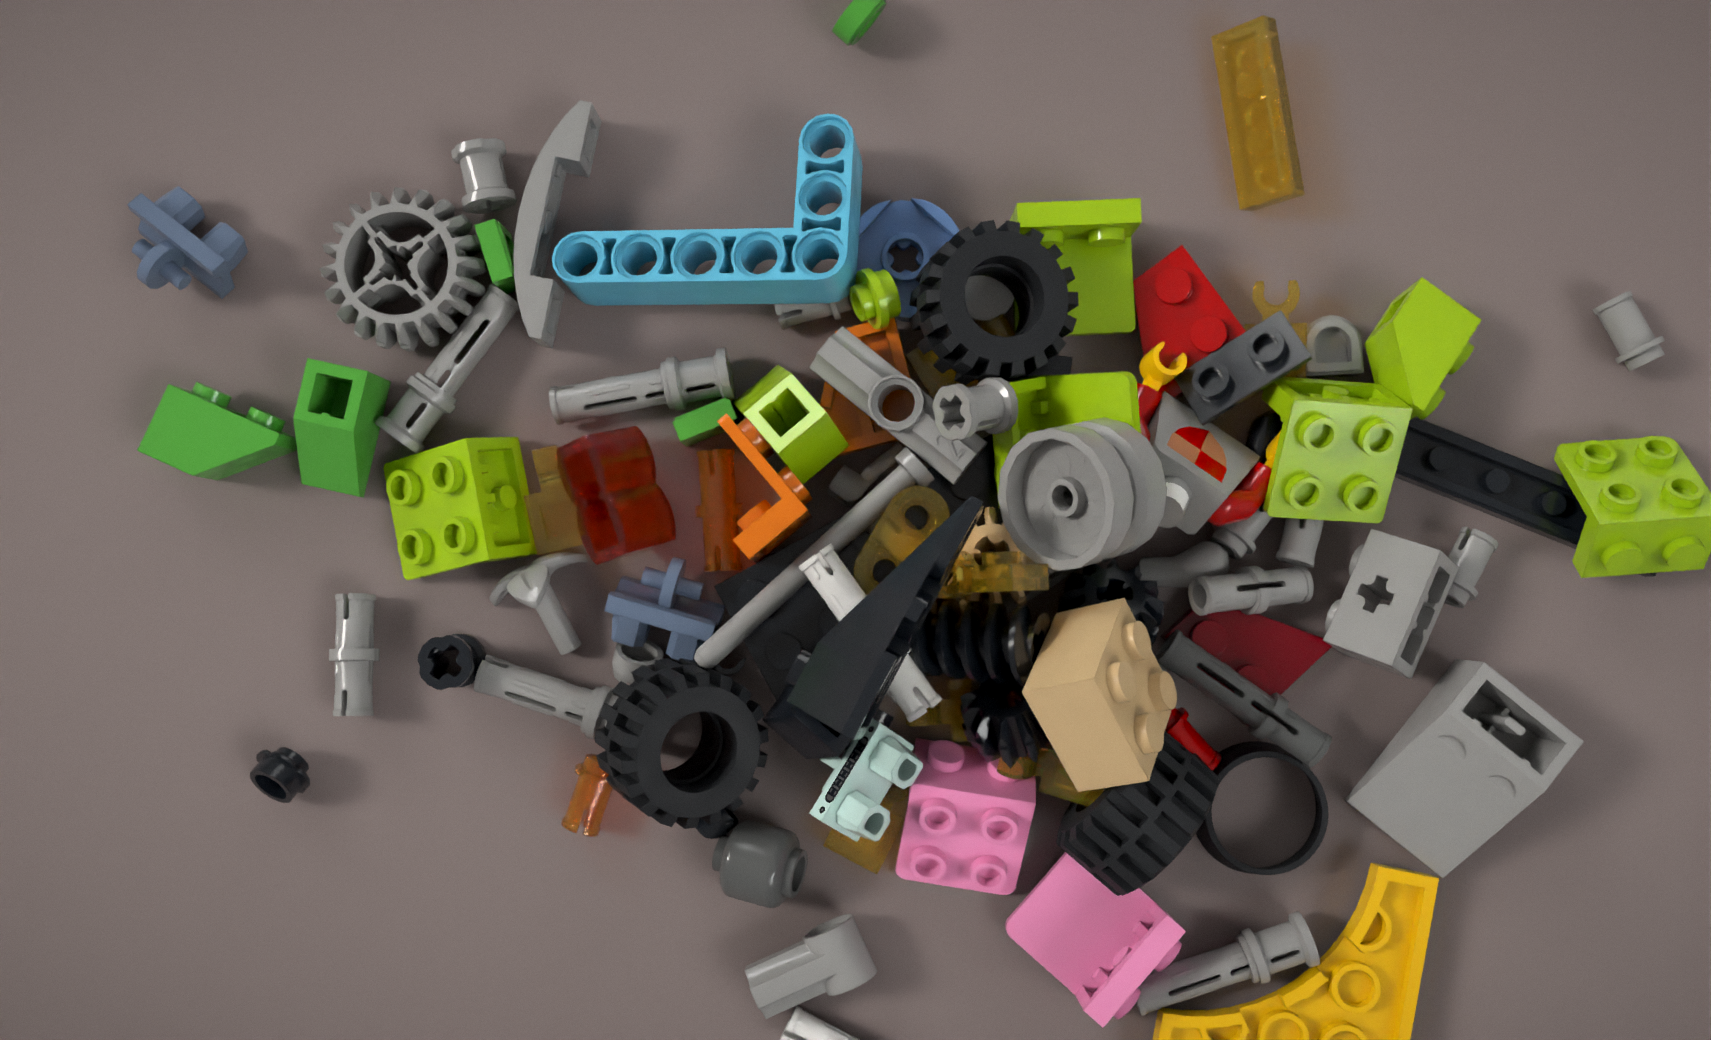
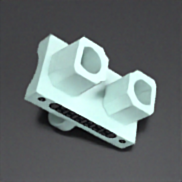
[809,719,923,842]

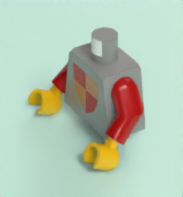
[1137,342,1281,535]

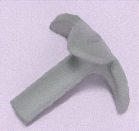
[489,552,588,655]

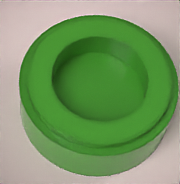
[832,0,887,46]

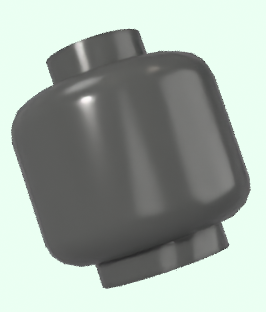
[712,820,808,908]

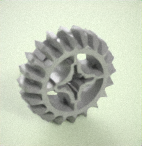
[319,187,488,352]

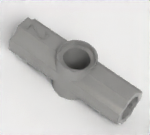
[809,326,988,485]

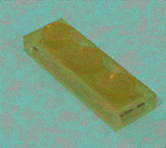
[1211,15,1305,211]

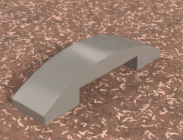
[513,100,602,349]

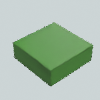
[474,219,516,294]
[672,397,740,447]

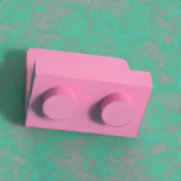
[896,738,1036,895]
[1005,852,1186,1028]

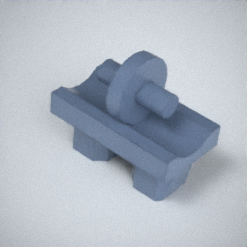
[127,186,248,299]
[604,556,726,662]

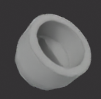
[612,640,664,683]

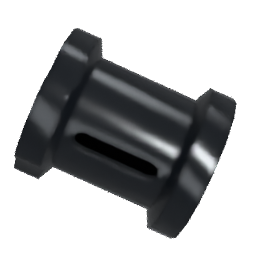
[417,634,486,690]

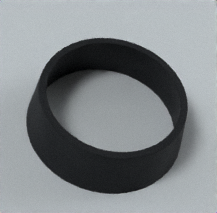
[1196,741,1328,875]

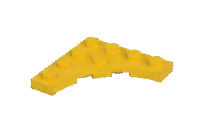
[1152,862,1439,1040]

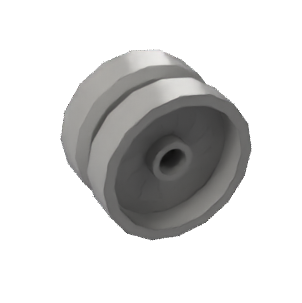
[998,417,1167,571]

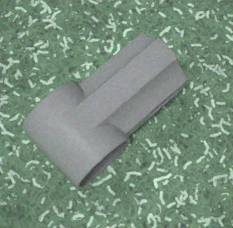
[745,914,877,1019]

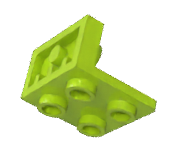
[1010,198,1142,336]
[1261,377,1413,523]
[383,437,541,580]

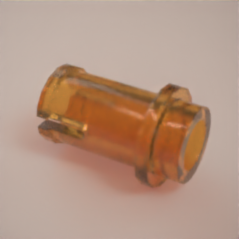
[561,754,613,837]

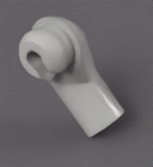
[1139,541,1230,587]

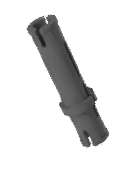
[1155,629,1332,768]

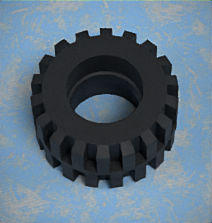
[909,220,1079,385]
[595,658,769,829]
[1056,731,1219,896]

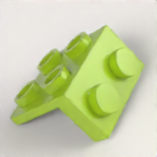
[992,371,1141,508]
[1554,436,1711,578]

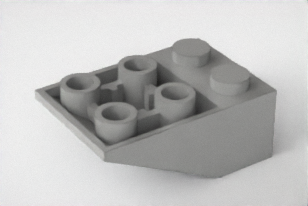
[1345,659,1584,878]

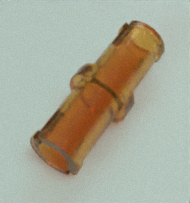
[695,449,744,572]

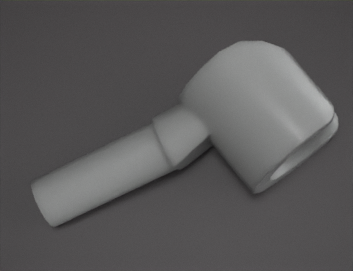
[827,442,904,506]

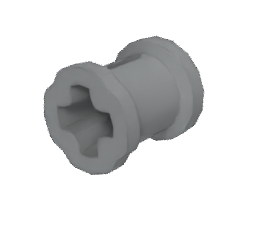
[451,138,517,214]
[933,377,1018,441]

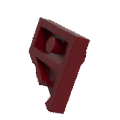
[1161,608,1332,726]

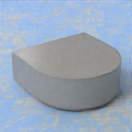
[1298,315,1364,379]

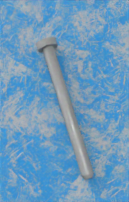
[694,447,935,669]

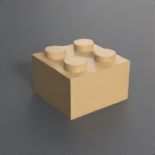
[1022,598,1177,792]

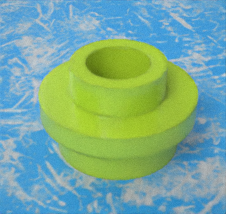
[849,268,901,329]

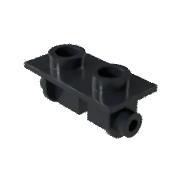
[1174,310,1313,426]

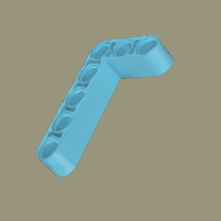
[552,113,863,306]

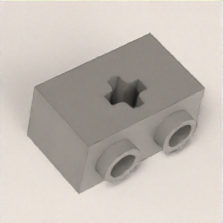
[1323,529,1459,680]

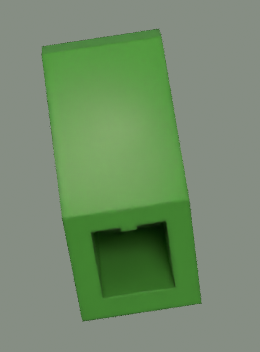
[293,358,391,498]
[137,382,297,481]

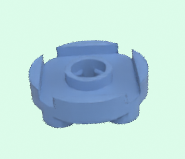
[855,198,959,322]

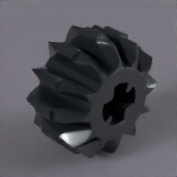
[1057,557,1164,645]
[960,678,1054,769]

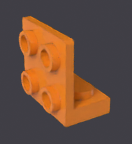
[717,413,813,563]

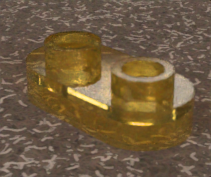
[853,486,950,595]

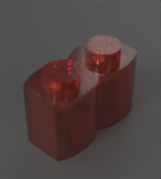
[556,426,676,565]

